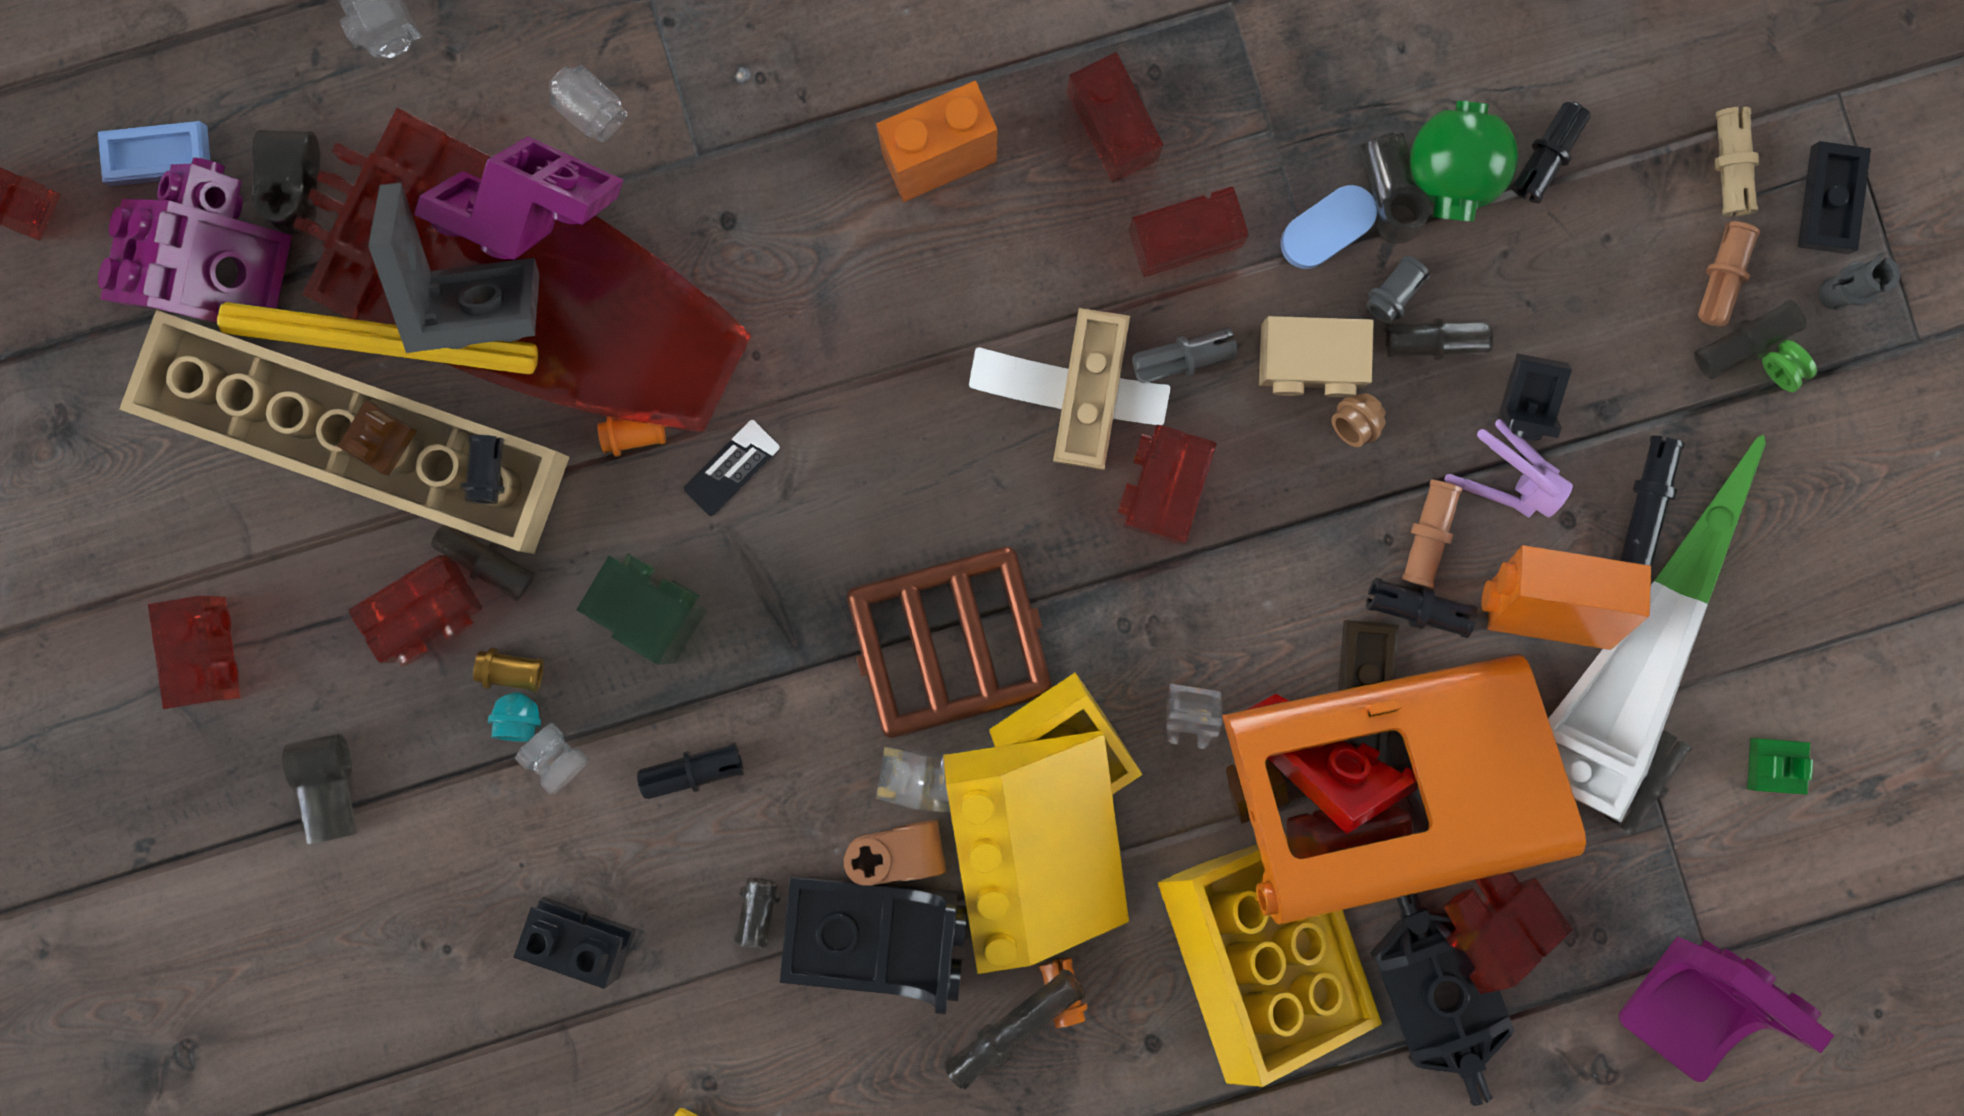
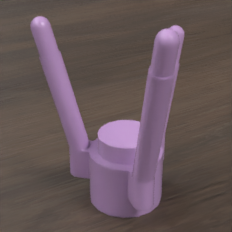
[1444,419,1573,518]

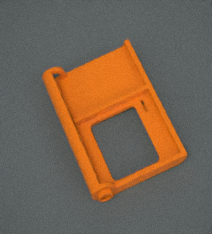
[1222,654,1586,924]

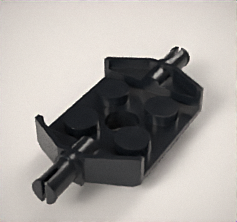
[1370,893,1514,1106]

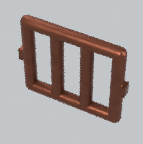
[846,546,1053,738]

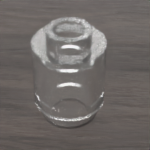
[548,65,627,142]

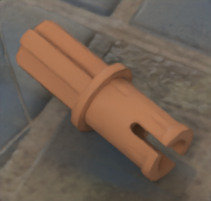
[1698,221,1760,327]

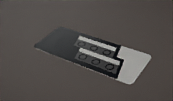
[684,420,780,516]

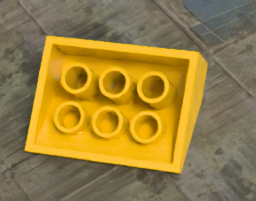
[943,730,1129,974]
[1157,826,1382,1087]

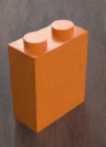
[876,80,998,202]
[1481,545,1651,650]

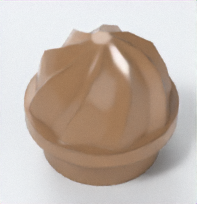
[1332,393,1386,447]

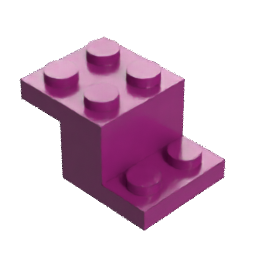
[414,136,624,260]

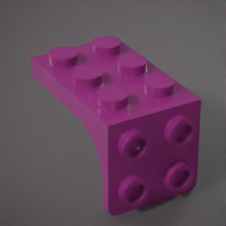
[1618,936,1835,1082]

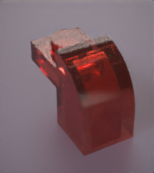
[0,167,61,241]

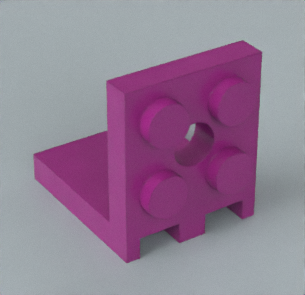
[98,199,292,324]

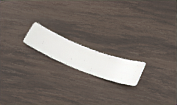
[969,347,1170,426]

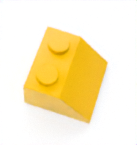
[989,672,1143,795]

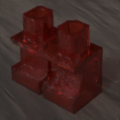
[1443,871,1573,994]

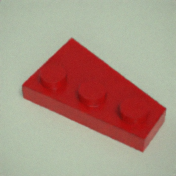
[1246,693,1418,834]

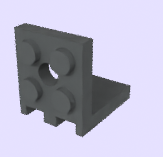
[368,183,539,353]

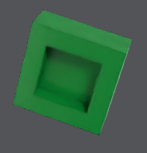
[1747,738,1813,795]

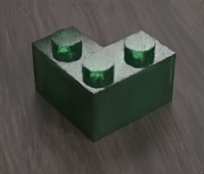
[576,553,707,665]

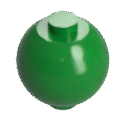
[1410,101,1518,222]

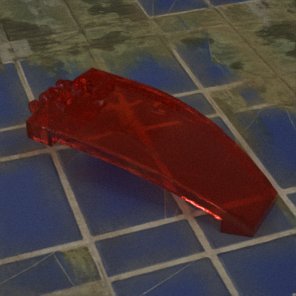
[294,108,752,433]

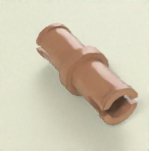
[1401,479,1463,588]

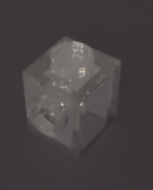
[339,0,422,59]
[876,747,950,812]

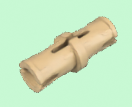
[1714,107,1759,217]

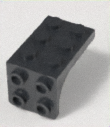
[779,875,967,1015]

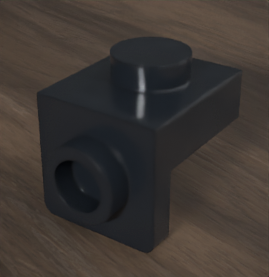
[1500,353,1572,440]

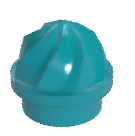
[487,692,541,742]

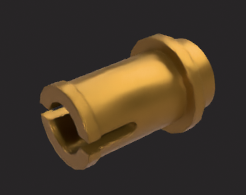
[473,647,544,693]

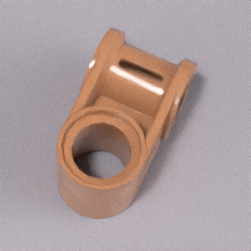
[844,820,947,886]

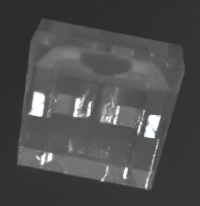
[1166,684,1223,749]

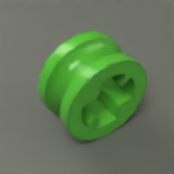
[1762,339,1817,392]

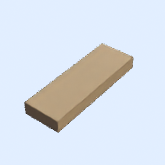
[1053,308,1130,471]

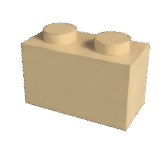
[1259,316,1373,397]

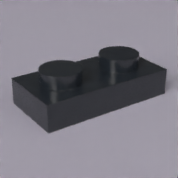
[1798,141,1871,254]

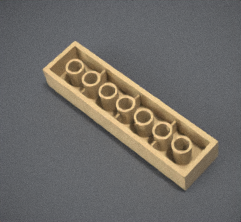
[119,310,569,554]

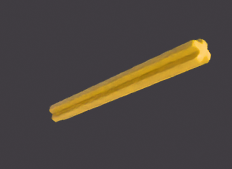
[217,302,538,374]

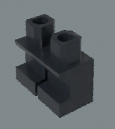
[513,897,636,989]

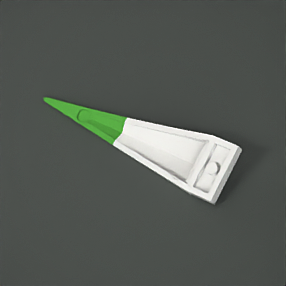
[1548,434,1766,822]

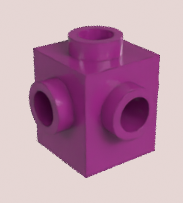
[157,157,243,220]

